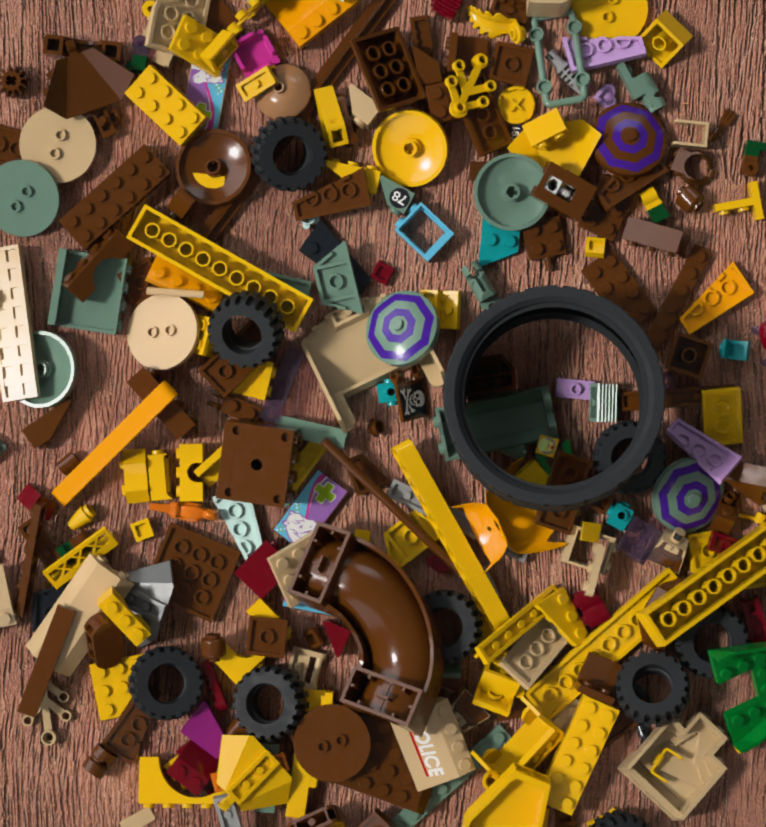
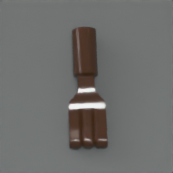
[708,108,737,144]

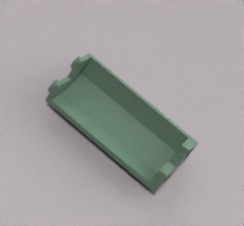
[432,385,558,462]

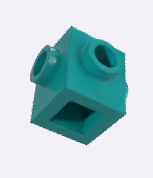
[377,379,398,406]
[605,501,635,532]

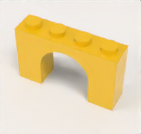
[215,598,292,684]

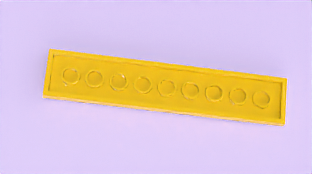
[524,568,678,720]

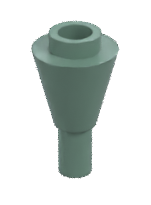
[499,445,528,461]

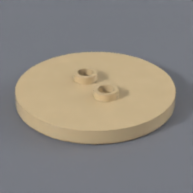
[19,108,97,183]
[127,295,200,371]

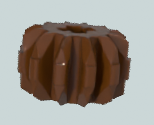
[0,65,29,98]

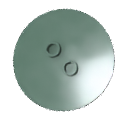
[0,159,61,237]

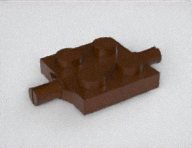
[522,216,566,271]

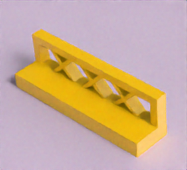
[42,526,118,590]

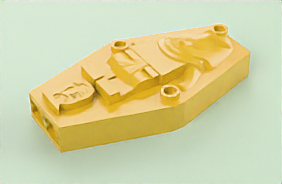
[462,762,551,827]

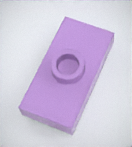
[555,378,595,400]

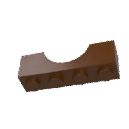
[43,34,124,65]
[61,227,134,303]

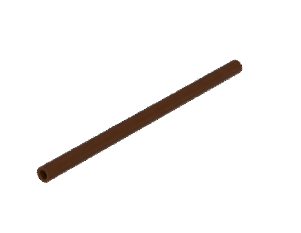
[320,437,459,576]

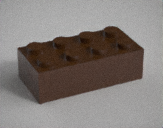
[127,367,198,440]

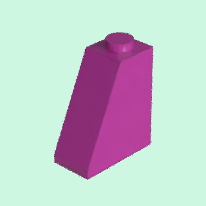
[180,698,226,759]

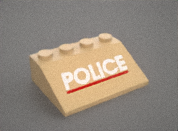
[390,697,476,792]

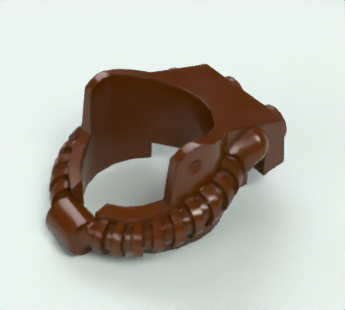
[668,148,715,186]

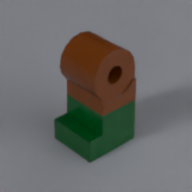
[740,140,766,177]
[55,529,94,563]

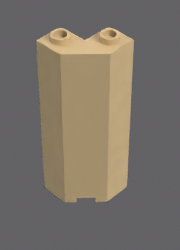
[26,553,134,677]

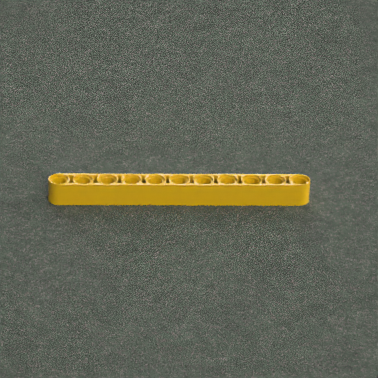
[391,439,510,631]

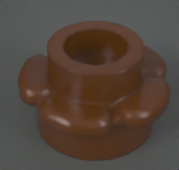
[367,419,385,437]

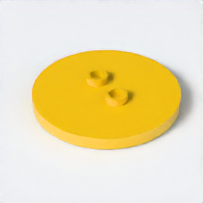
[571,0,648,38]

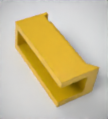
[147,450,174,501]

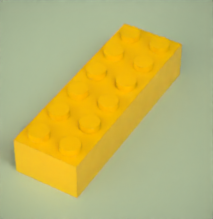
[545,694,620,816]

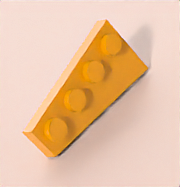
[145,255,223,312]
[679,262,754,335]

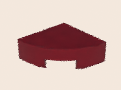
[426,556,449,573]

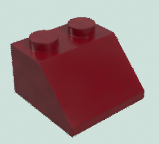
[166,739,219,796]

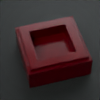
[370,260,395,286]

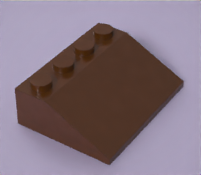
[349,26,427,113]

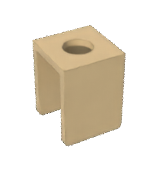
[670,119,709,150]

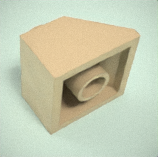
[349,83,380,129]

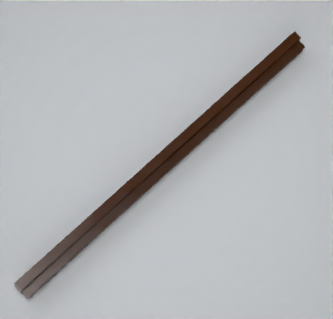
[198,0,397,243]

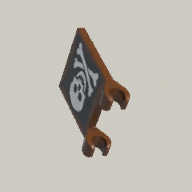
[389,365,430,423]

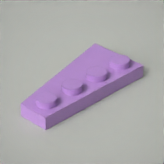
[562,36,647,74]
[666,418,742,485]

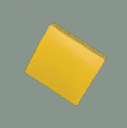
[420,290,462,330]

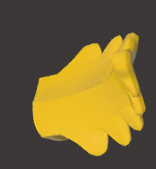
[467,5,526,44]

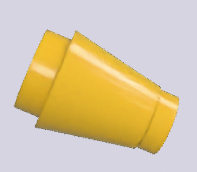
[67,504,96,531]

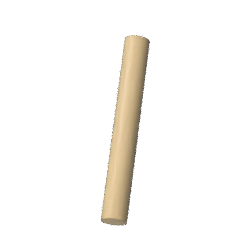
[146,287,205,299]

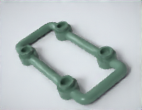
[529,8,591,108]

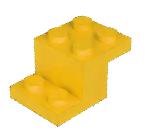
[472,650,520,717]

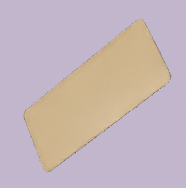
[119,808,156,827]

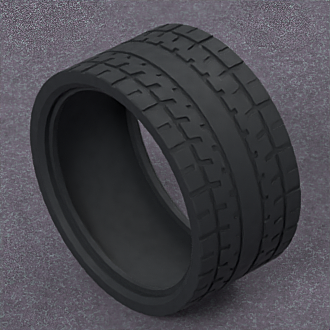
[443,285,666,512]

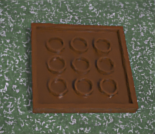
[153,522,241,623]

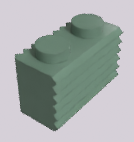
[588,383,620,422]

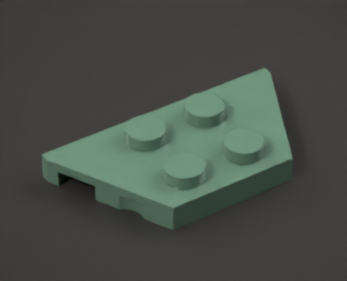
[313,241,364,314]

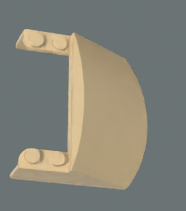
[301,293,445,433]

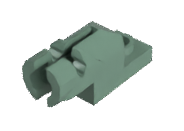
[615,62,667,113]
[461,260,499,310]

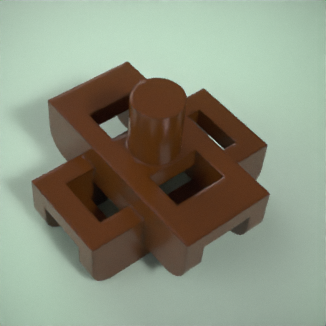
[88,106,122,139]

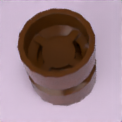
[82,742,118,779]

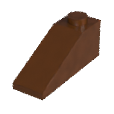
[22,397,74,450]

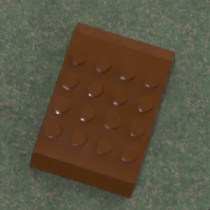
[333,703,433,815]

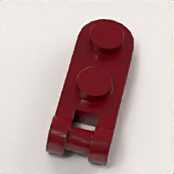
[739,595,766,643]
[200,660,229,712]

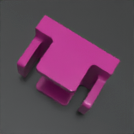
[232,29,281,78]

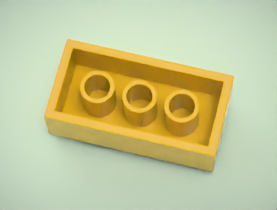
[124,65,210,146]

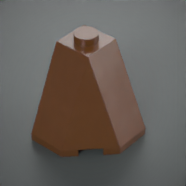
[724,462,766,505]

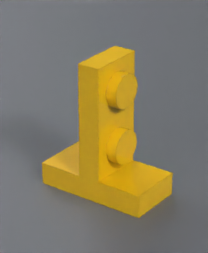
[712,181,764,221]

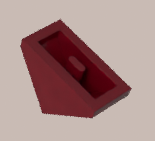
[17,483,59,521]
[323,619,351,657]

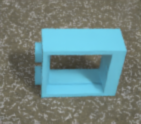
[394,202,454,263]

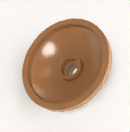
[255,64,311,120]

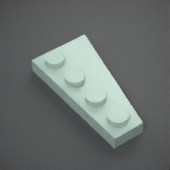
[211,496,263,560]

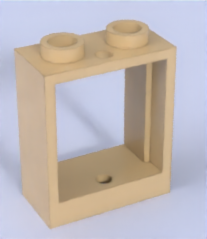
[559,524,618,575]

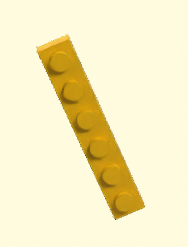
[474,584,557,665]

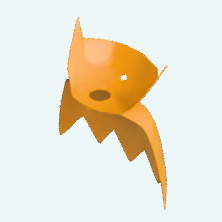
[451,457,568,573]

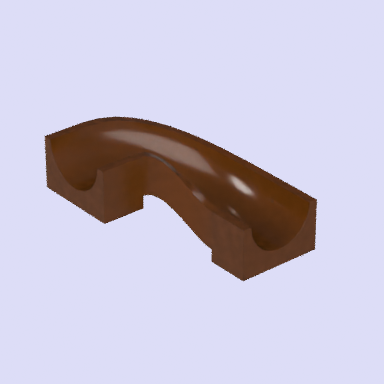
[287,521,444,737]

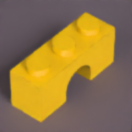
[176,443,204,502]
[97,586,151,647]

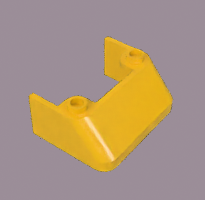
[471,696,564,778]

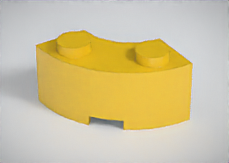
[119,448,150,504]

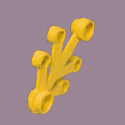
[226,0,270,38]
[444,53,497,118]

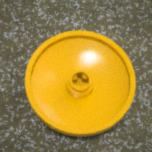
[372,109,449,187]

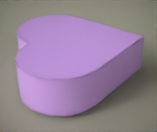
[593,84,616,109]

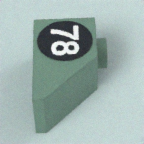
[380,175,415,216]

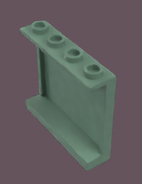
[47,248,132,335]

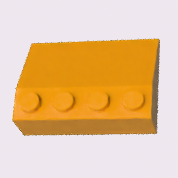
[266,0,361,50]

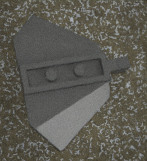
[125,560,175,648]

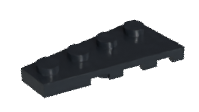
[298,220,372,295]

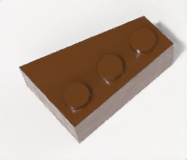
[622,216,690,259]

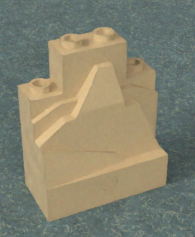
[617,712,728,821]

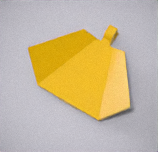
[507,119,602,196]
[216,735,292,812]

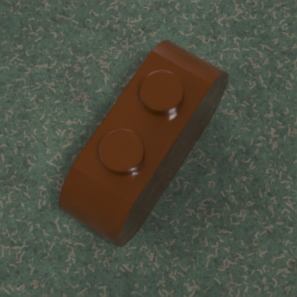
[84,612,125,669]
[286,805,346,827]

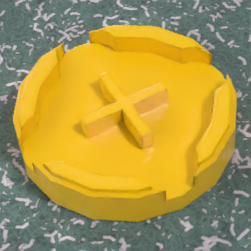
[497,86,536,125]

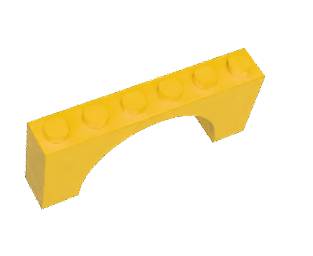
[138,757,240,809]

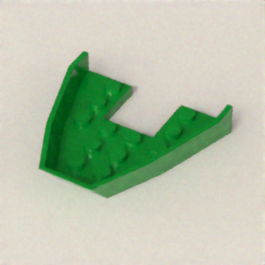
[707,642,766,753]

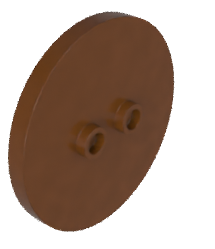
[293,704,371,782]

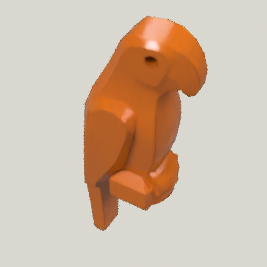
[149,502,219,522]

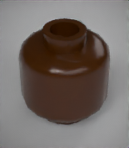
[676,185,705,214]
[201,633,226,662]

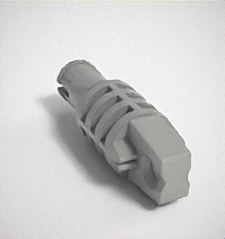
[545,49,590,95]

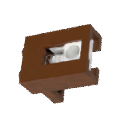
[529,161,597,222]

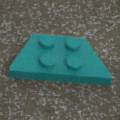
[479,219,520,267]

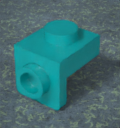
[719,339,751,361]

